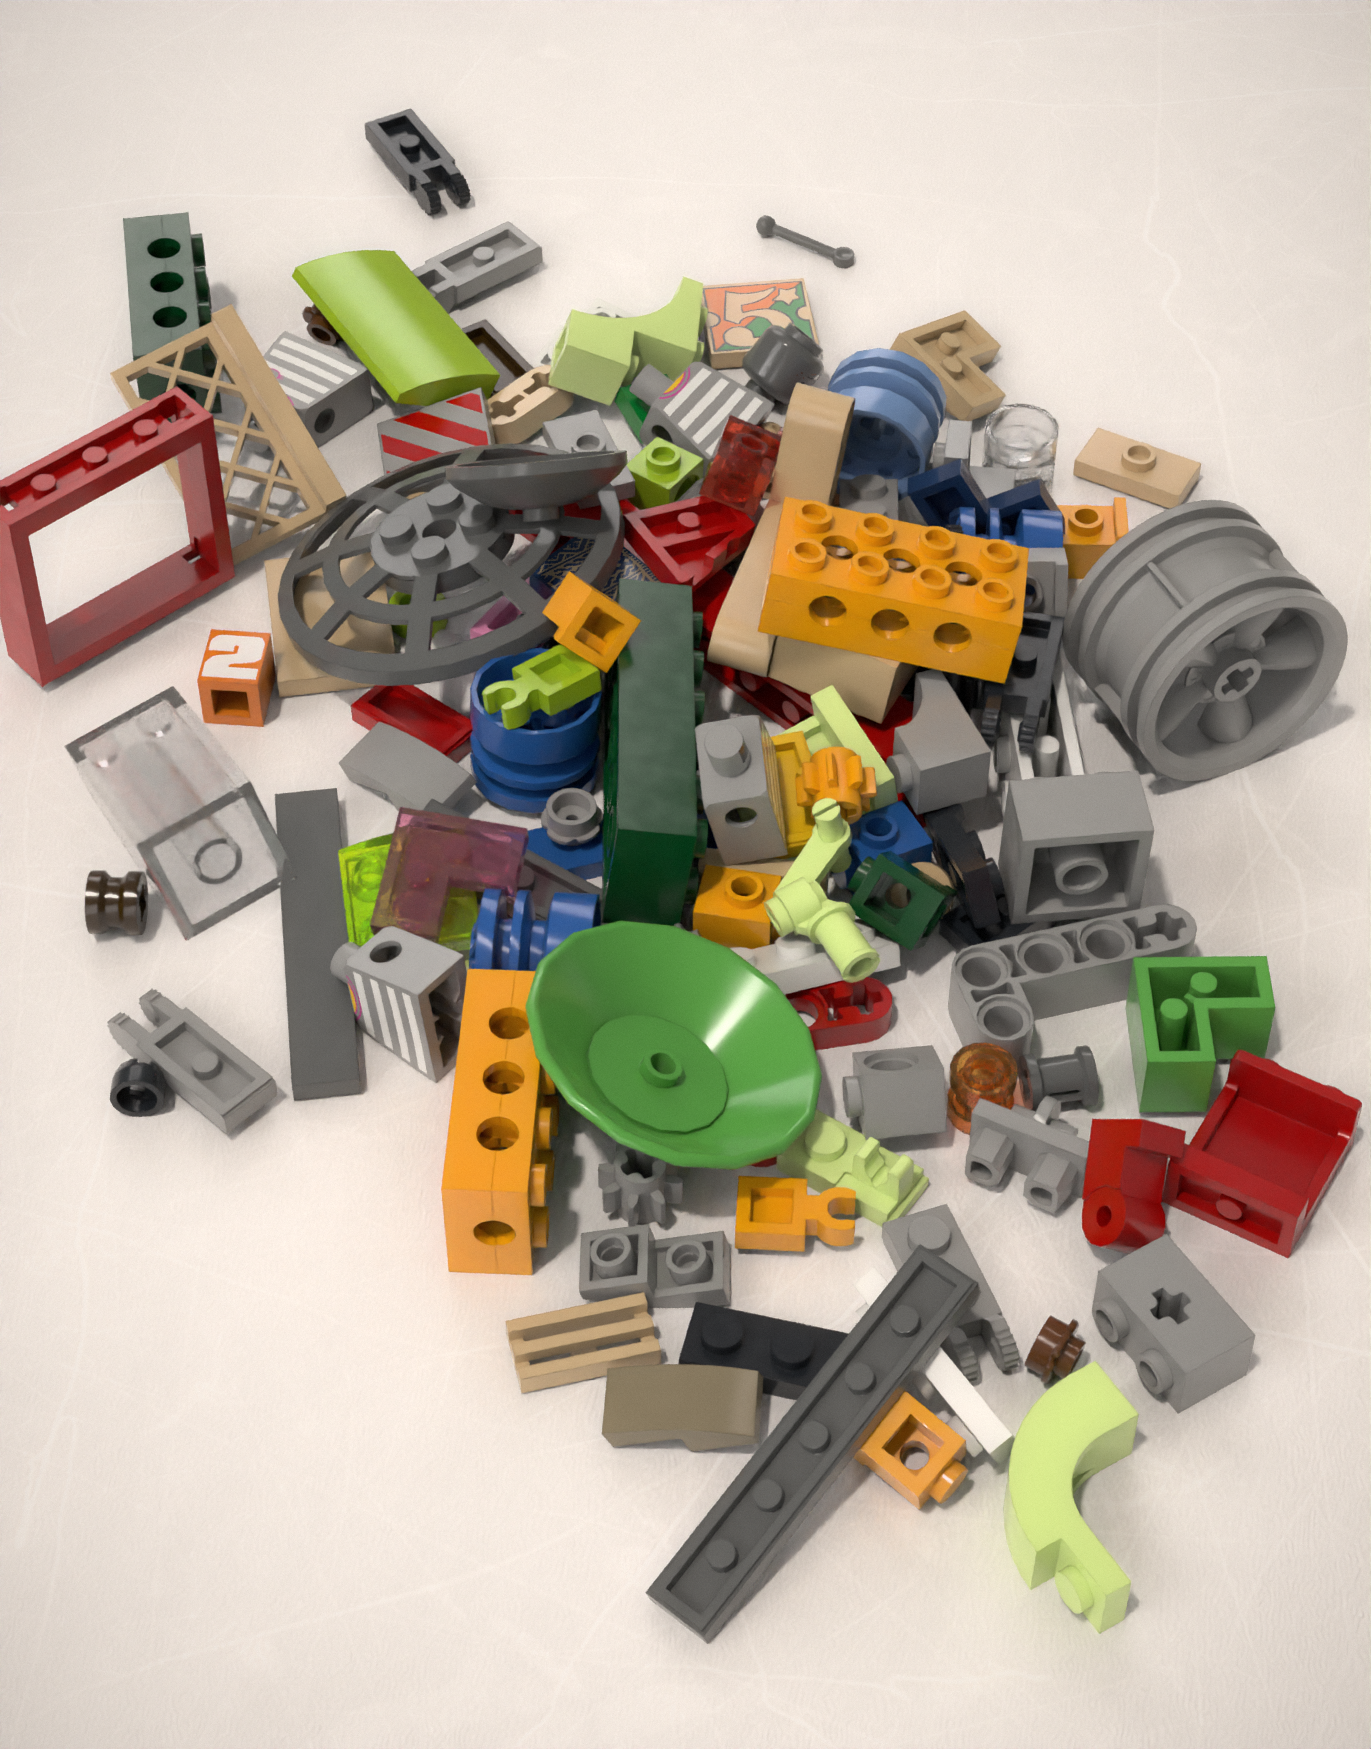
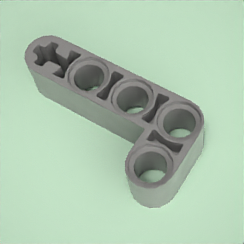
[948,904,1197,1082]

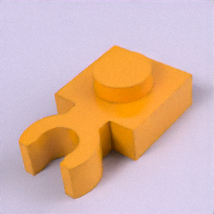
[735,1176,856,1252]

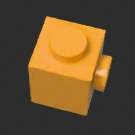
[693,864,782,949]

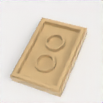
[264,552,395,697]

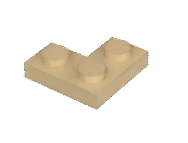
[889,310,1006,421]

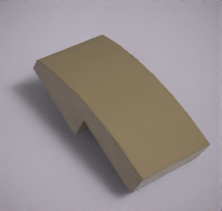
[602,1364,763,1452]

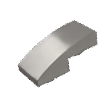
[339,722,477,818]
[579,1224,730,1308]

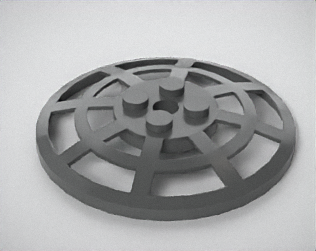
[278,443,625,686]

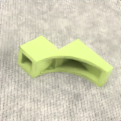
[548,276,708,406]

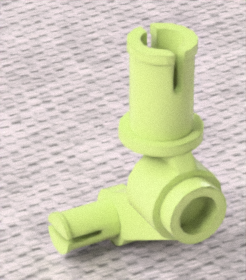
[764,798,880,983]

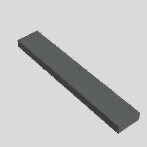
[275,788,361,1101]
[645,1244,981,1644]

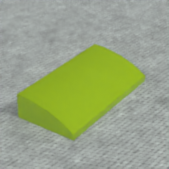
[292,250,500,406]

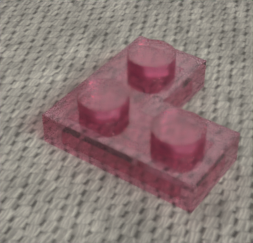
[370,807,529,944]

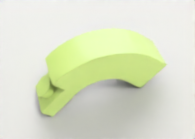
[1003,1361,1139,1634]

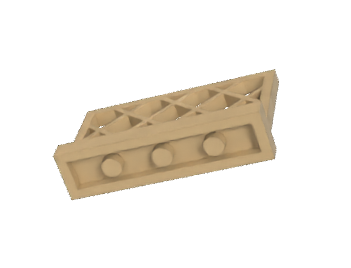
[110,304,346,566]

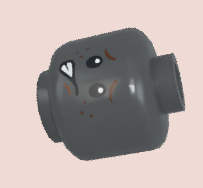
[742,322,824,406]

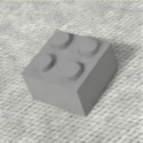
[998,770,1154,924]

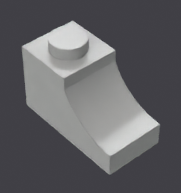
[886,669,991,815]

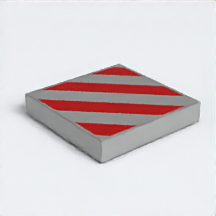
[377,387,495,497]

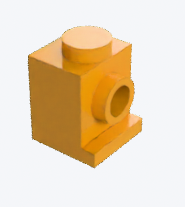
[1057,497,1129,579]
[542,571,641,673]
[853,1391,968,1510]

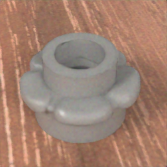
[541,788,603,846]

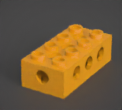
[757,496,1029,684]
[441,969,560,1275]

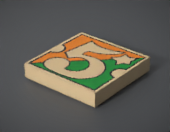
[701,278,819,369]

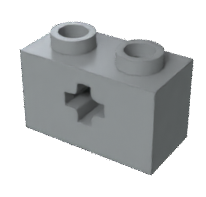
[1092,1234,1256,1414]

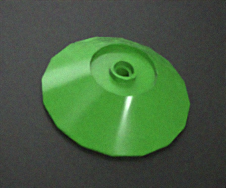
[525,921,822,1170]

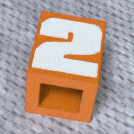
[197,629,276,727]

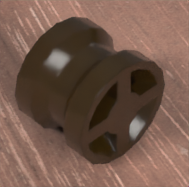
[85,870,148,935]

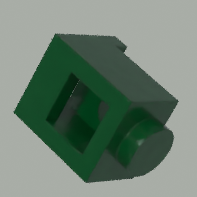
[848,851,957,951]

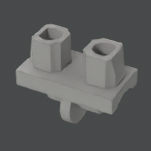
[965,1095,1089,1213]

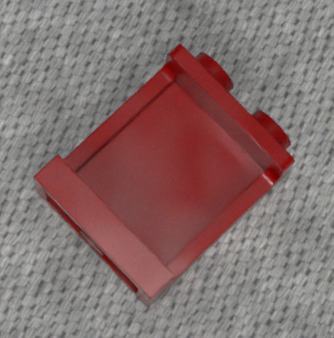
[1161,1050,1362,1258]

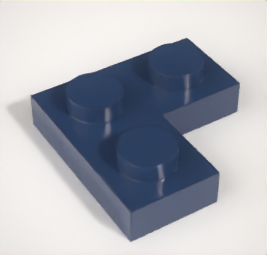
[907,459,1065,536]

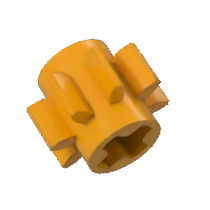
[795,747,877,825]

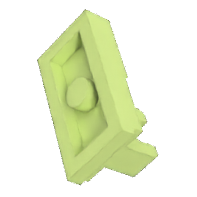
[777,1109,929,1227]

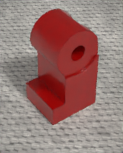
[1082,1119,1186,1254]

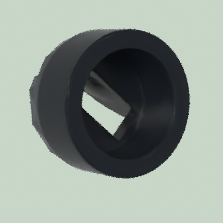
[110,1058,166,1117]

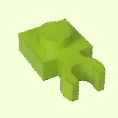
[482,644,602,730]

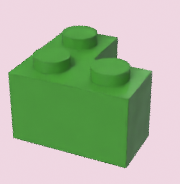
[1125,956,1276,1112]

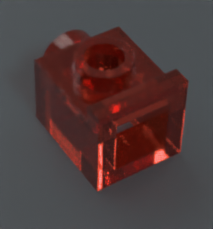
[699,415,782,517]

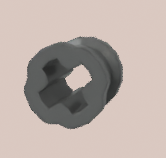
[1018,1045,1099,1112]

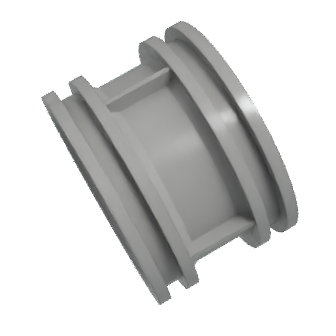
[1062,500,1348,781]

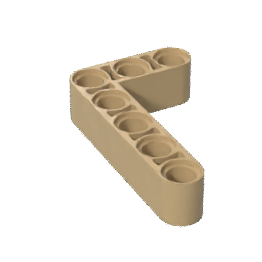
[707,383,855,677]

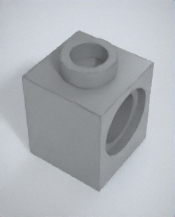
[842,1045,947,1140]

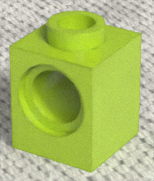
[627,437,704,510]

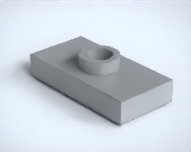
[543,410,635,510]

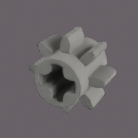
[598,1144,683,1227]

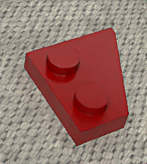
[623,490,755,593]

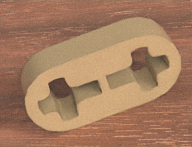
[487,365,574,444]

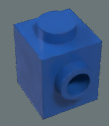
[831,800,933,896]

